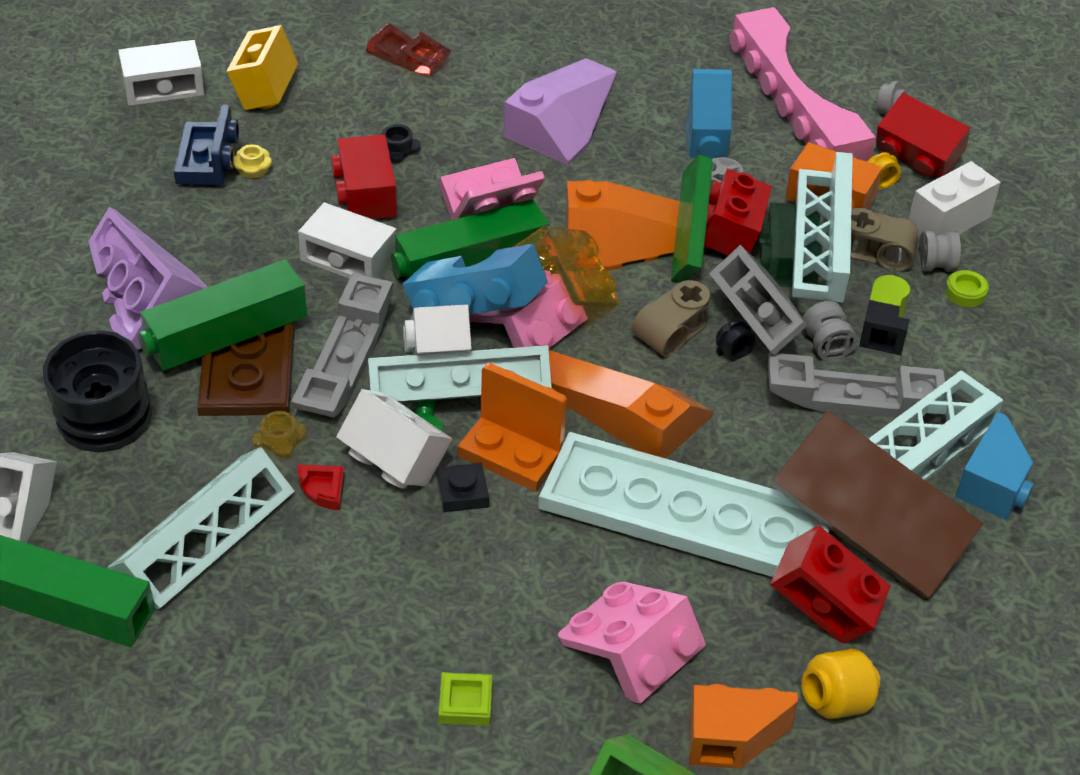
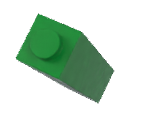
[391,199,550,281]
[138,259,307,371]
[0,535,155,648]

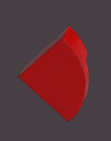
[297,464,344,510]

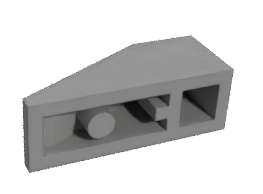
[709,245,808,355]

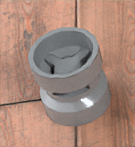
[803,301,858,360]

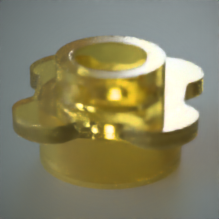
[252,411,306,457]

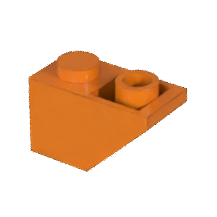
[689,684,798,769]

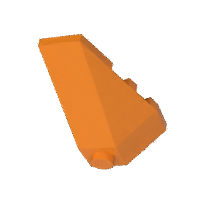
[565,180,709,271]
[549,350,714,459]

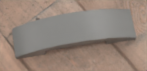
[291,273,393,418]
[768,352,945,417]

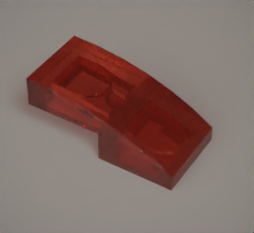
[366,23,451,74]

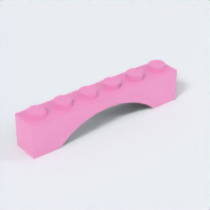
[729,7,876,162]

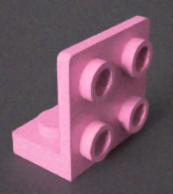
[438,158,545,220]

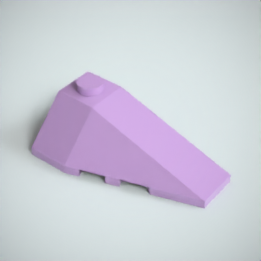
[503,58,617,165]
[88,207,208,350]

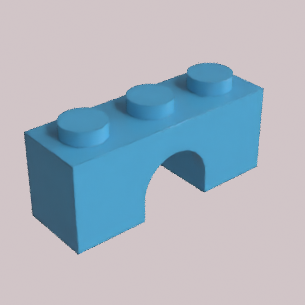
[403,244,548,314]

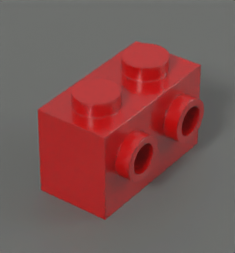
[876,92,970,178]
[331,134,397,219]
[704,168,772,256]
[769,525,891,644]

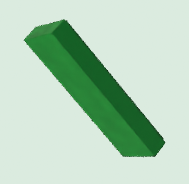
[671,154,713,282]

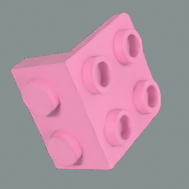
[469,270,588,349]
[558,582,706,704]

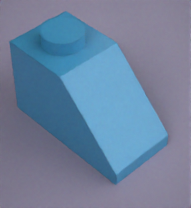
[686,69,732,159]
[955,412,1034,520]

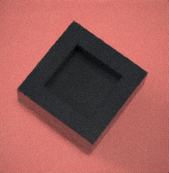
[436,463,489,513]

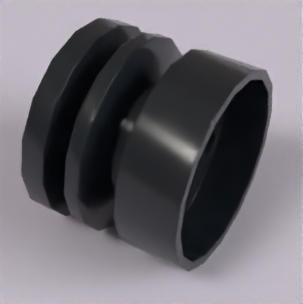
[42,330,152,453]

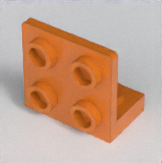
[457,362,567,492]

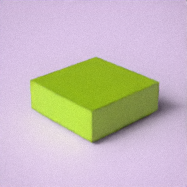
[438,672,492,726]

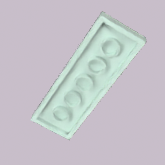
[538,432,830,577]

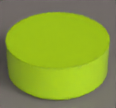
[945,270,989,307]

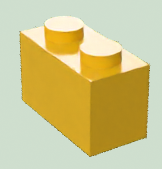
[227,25,298,110]

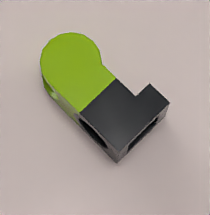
[859,275,910,356]

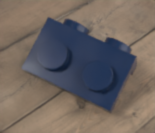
[174,105,239,185]

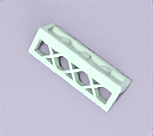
[792,152,853,303]
[368,345,552,403]
[869,370,1003,481]
[107,447,295,610]

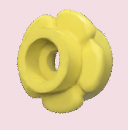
[233,144,272,178]

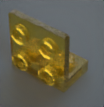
[513,225,620,307]

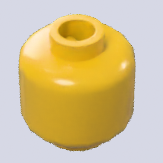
[801,649,880,719]

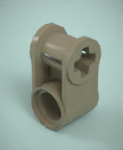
[850,208,919,272]
[631,280,710,358]

